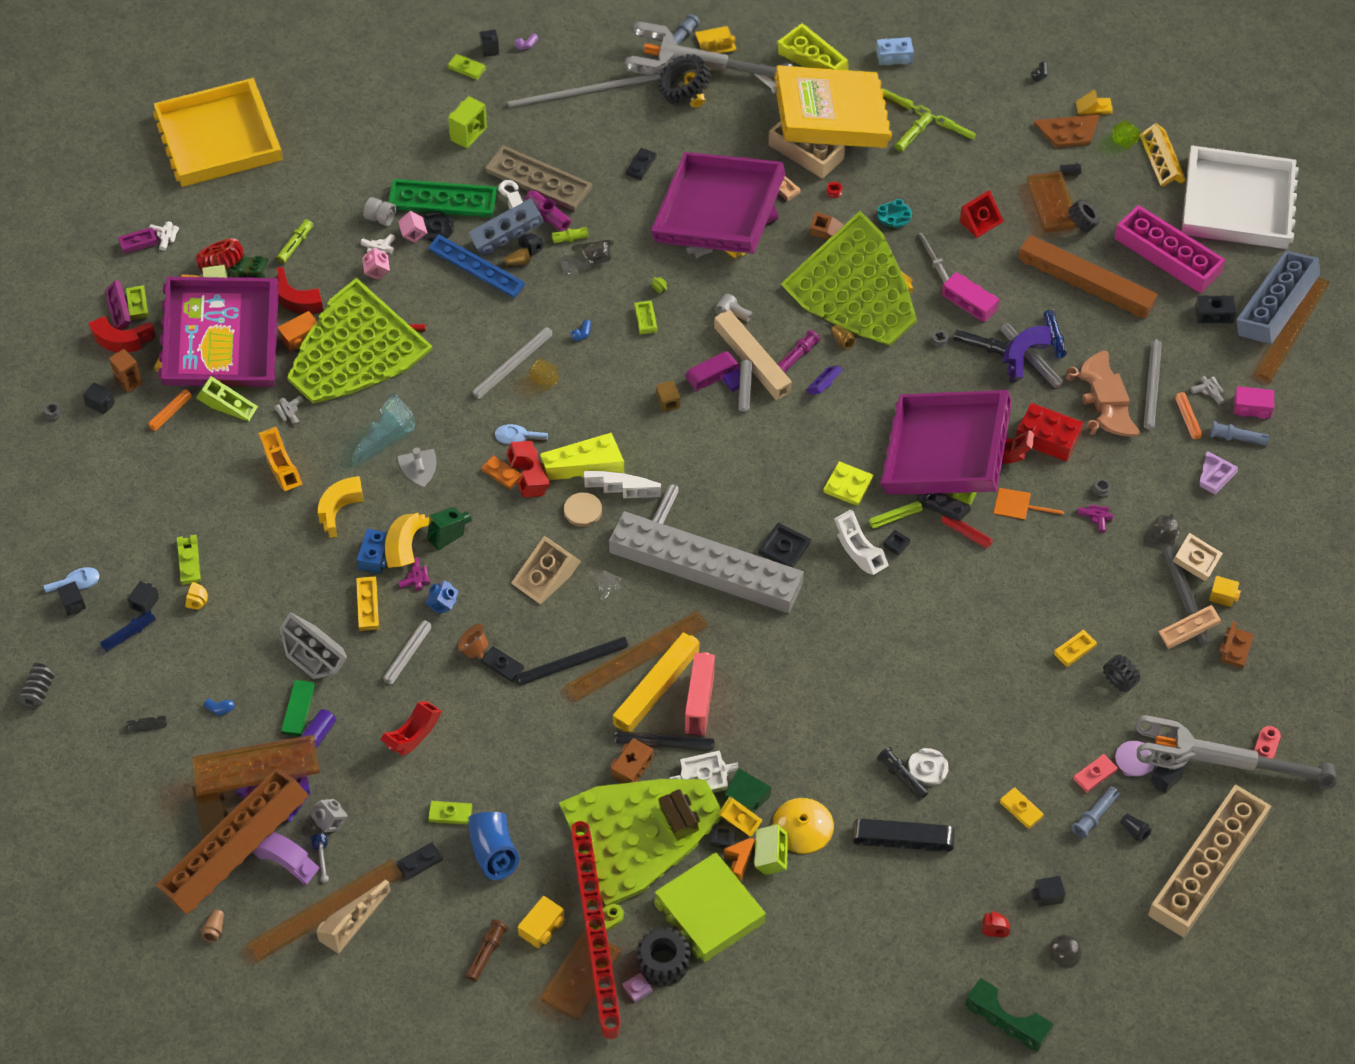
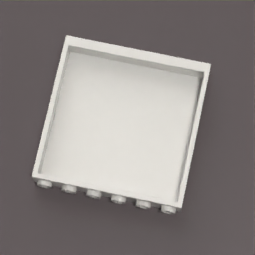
[1181,146,1298,249]

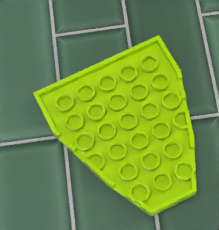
[781,211,917,346]
[288,278,433,404]
[559,779,722,906]

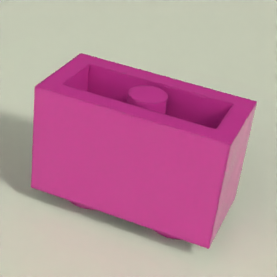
[1234,386,1274,419]

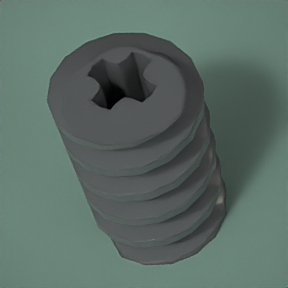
[17,662,55,707]

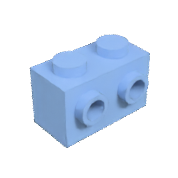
[876,37,914,66]

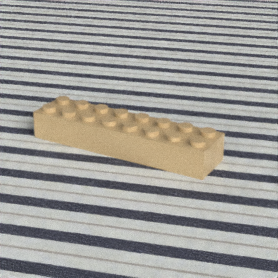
[1148,785,1271,938]

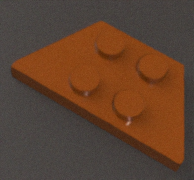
[1034,114,1100,148]

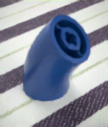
[468,812,520,880]

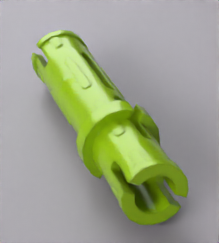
[894,112,933,152]
[275,219,314,264]

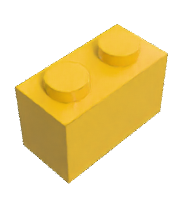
[518,896,565,949]

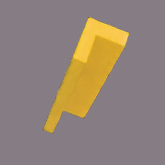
[1139,123,1186,186]

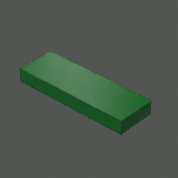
[281,680,315,737]

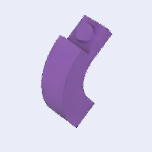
[252,832,319,884]

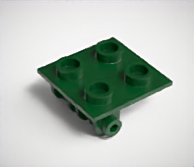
[226,255,269,278]

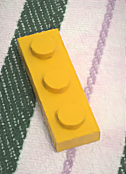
[356,576,379,631]

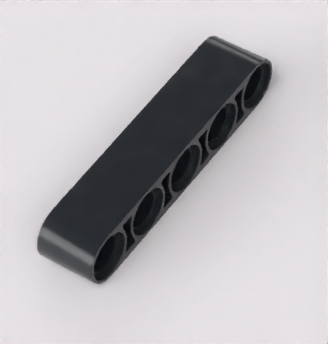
[853,819,955,852]

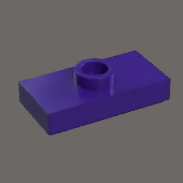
[806,365,843,395]

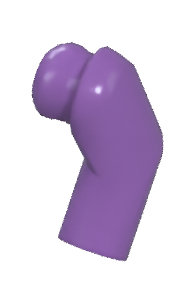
[515,34,538,50]

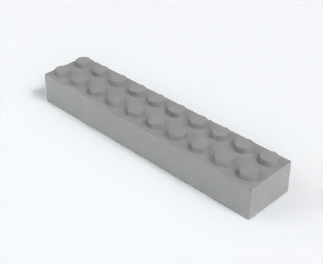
[609,511,804,614]

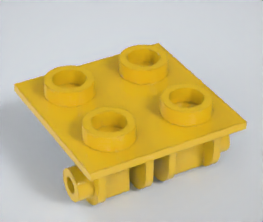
[695,26,736,54]

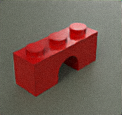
[506,441,549,498]

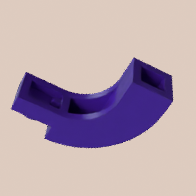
[1003,326,1051,382]

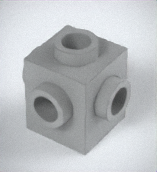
[310,799,348,832]

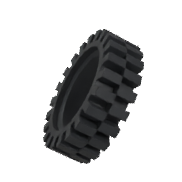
[657,54,711,105]

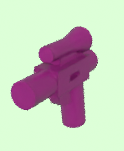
[1077,504,1113,533]
[398,557,430,591]

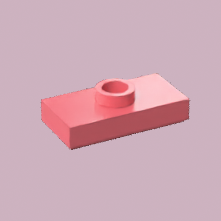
[1073,754,1118,793]

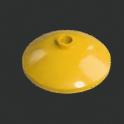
[772,798,834,854]

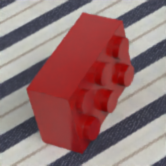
[1016,403,1083,462]

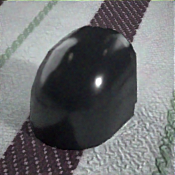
[518,233,544,256]

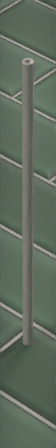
[507,70,696,108]

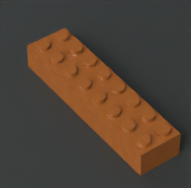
[156,768,309,914]

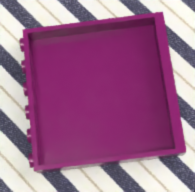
[651,152,785,254]
[880,390,1012,495]

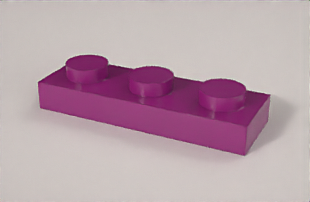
[105,280,131,330]

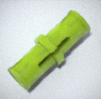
[552,227,589,244]

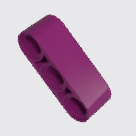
[685,352,740,391]

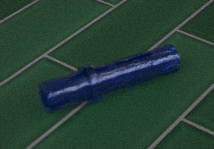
[1043,310,1067,358]
[99,610,156,653]

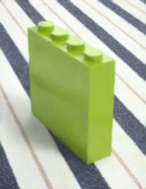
[654,852,766,963]

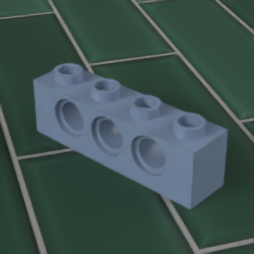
[469,198,544,255]

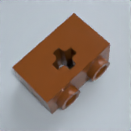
[610,738,654,783]

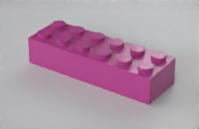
[1114,205,1225,294]

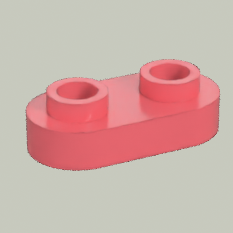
[1254,726,1281,759]

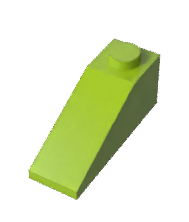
[196,376,258,421]

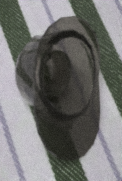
[571,240,614,264]
[1143,514,1181,551]

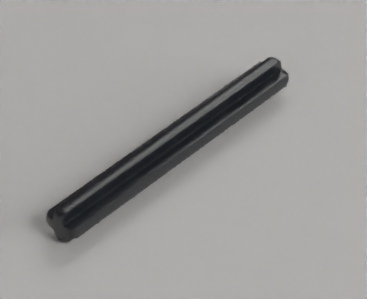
[615,731,714,750]

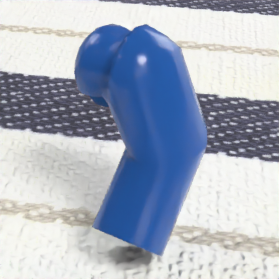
[570,320,592,341]
[203,699,235,716]

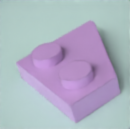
[1200,451,1238,495]

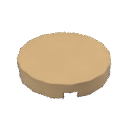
[564,493,602,527]

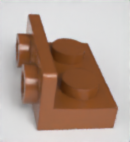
[1218,621,1254,669]

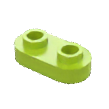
[591,904,624,932]

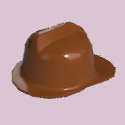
[458,623,489,659]

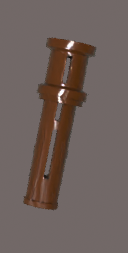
[465,919,508,982]

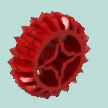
[195,238,244,273]

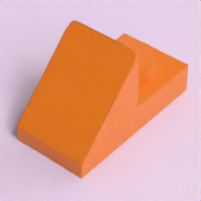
[724,838,755,882]

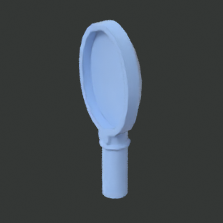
[495,424,548,445]
[43,567,99,593]

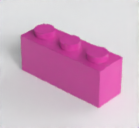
[942,272,999,323]

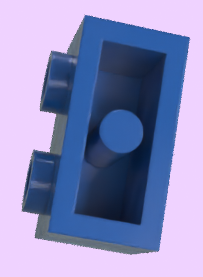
[357,529,388,574]

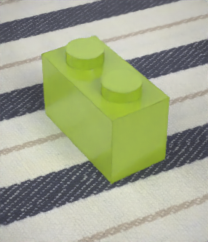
[754,824,788,875]

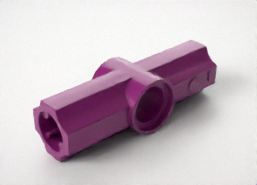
[525,190,571,231]

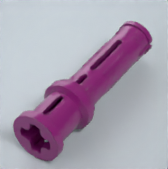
[777,330,820,373]

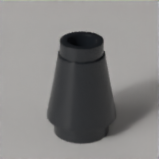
[1120,813,1152,842]

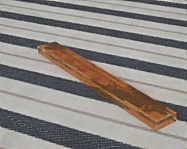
[1254,277,1330,383]
[565,611,708,702]
[246,859,403,963]

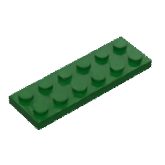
[388,179,497,218]

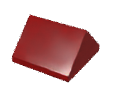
[959,190,1004,238]

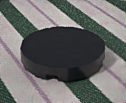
[423,212,454,242]

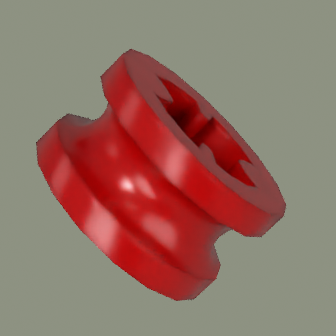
[826,182,842,198]

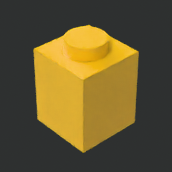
[1209,576,1241,607]

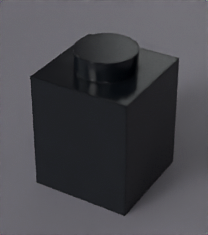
[479,29,500,57]
[83,382,115,414]
[57,581,86,615]
[127,581,159,616]
[1150,757,1185,793]
[1031,876,1066,907]

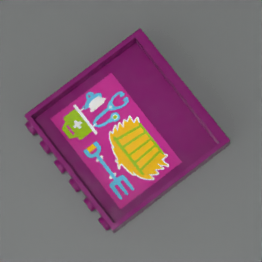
[158,276,279,387]

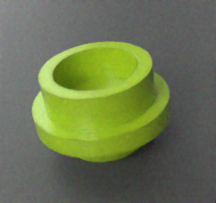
[651,277,668,293]

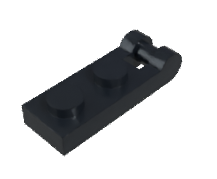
[916,493,971,521]

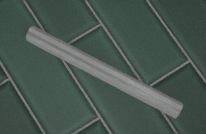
[472,327,552,399]
[1143,339,1162,430]

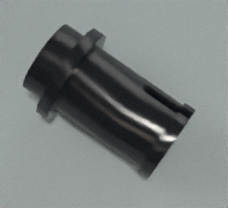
[1059,162,1082,176]

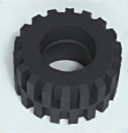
[636,927,690,987]

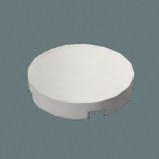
[908,748,948,786]

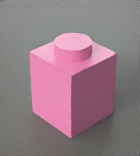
[398,211,427,243]

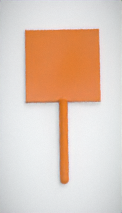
[993,488,1064,520]

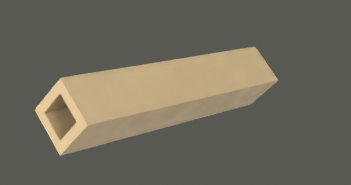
[714,310,792,400]

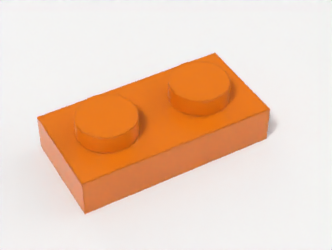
[481,456,521,490]

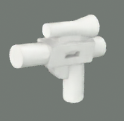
[149,222,179,250]
[361,234,395,254]

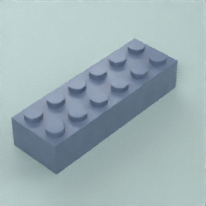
[1236,250,1320,344]

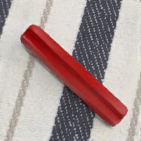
[941,515,993,549]

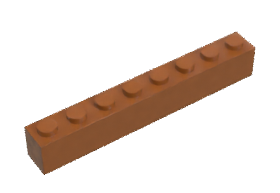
[1018,235,1158,319]

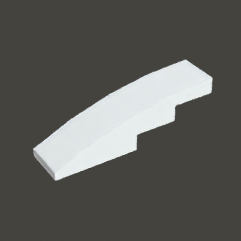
[584,471,661,498]

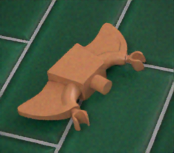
[1065,351,1140,437]

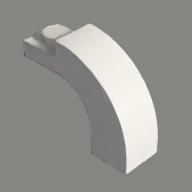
[834,510,889,575]

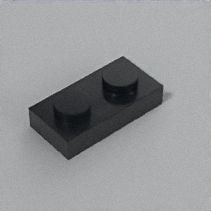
[626,148,657,180]
[396,842,443,880]

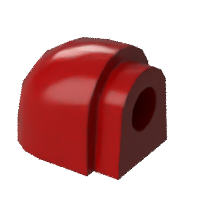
[982,911,1010,938]

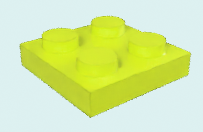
[823,462,874,506]

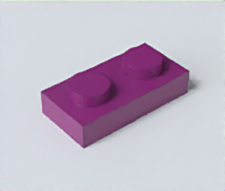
[118,227,158,254]

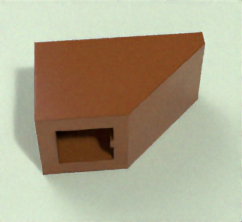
[810,212,844,240]

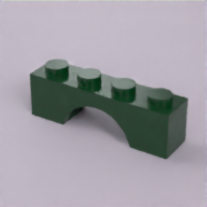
[965,977,1054,1052]

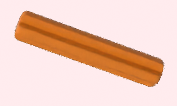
[148,389,192,431]
[1175,392,1202,440]

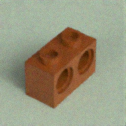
[109,349,143,394]

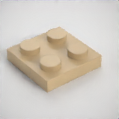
[1173,533,1223,582]

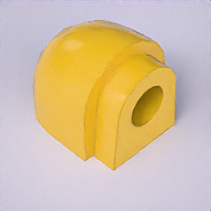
[185,582,208,610]

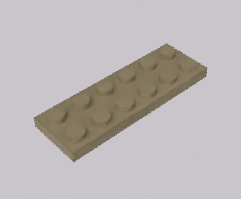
[485,145,593,211]

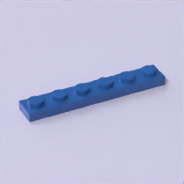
[428,235,525,299]

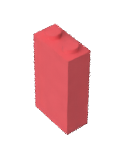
[685,652,715,736]

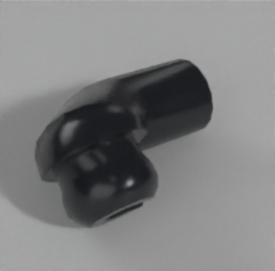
[1031,62,1048,81]

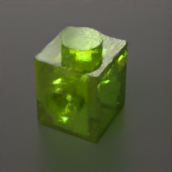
[1112,119,1141,150]

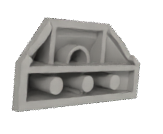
[279,612,347,679]

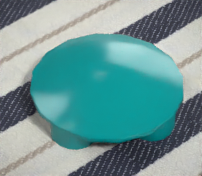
[877,199,912,228]

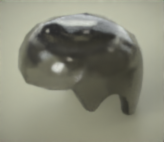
[1048,934,1082,968]

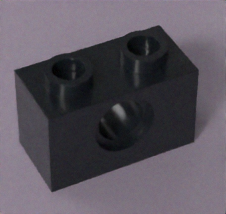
[1195,295,1236,323]

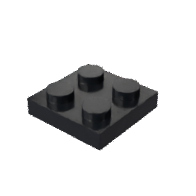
[758,523,811,568]

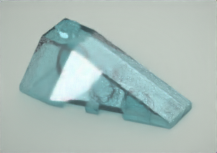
[352,394,415,468]

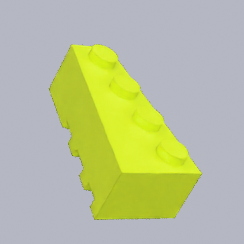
[777,23,848,71]
[540,433,624,480]

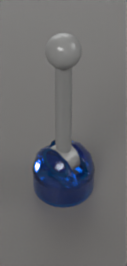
[311,834,329,883]

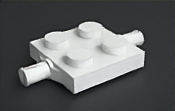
[670,751,738,793]

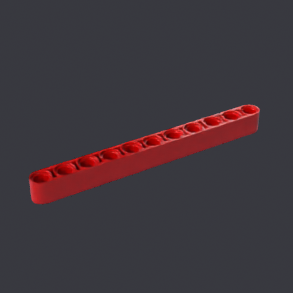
[571,821,620,1039]

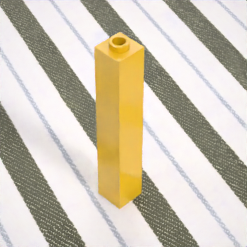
[613,632,700,732]

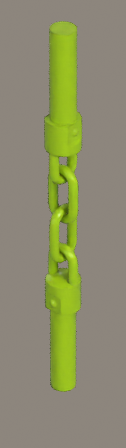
[882,89,976,140]

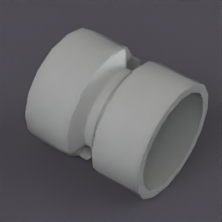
[363,197,396,226]

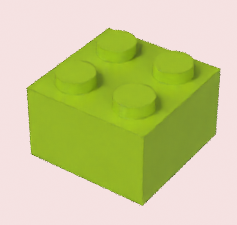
[448,96,487,148]

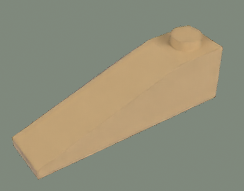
[317,880,391,954]

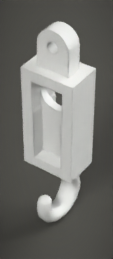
[498,180,530,234]

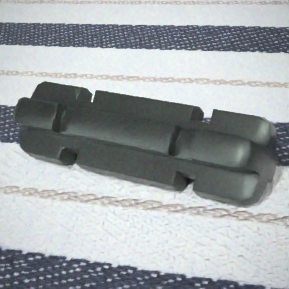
[127,715,167,732]

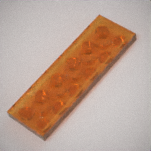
[192,735,320,796]

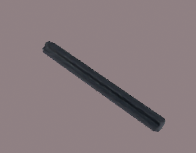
[516,637,628,685]

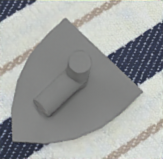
[397,448,437,487]

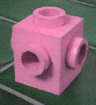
[362,248,390,280]

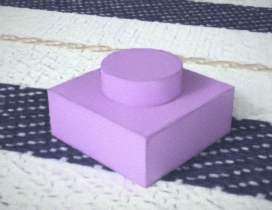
[623,973,652,1003]

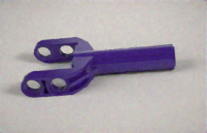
[236,709,337,822]

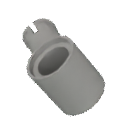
[715,294,753,323]

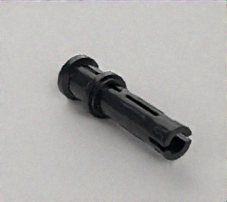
[953,329,1009,357]
[877,747,929,801]

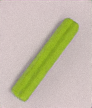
[869,501,923,529]

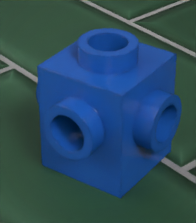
[425,580,459,614]

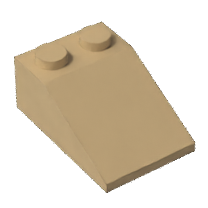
[511,536,581,604]

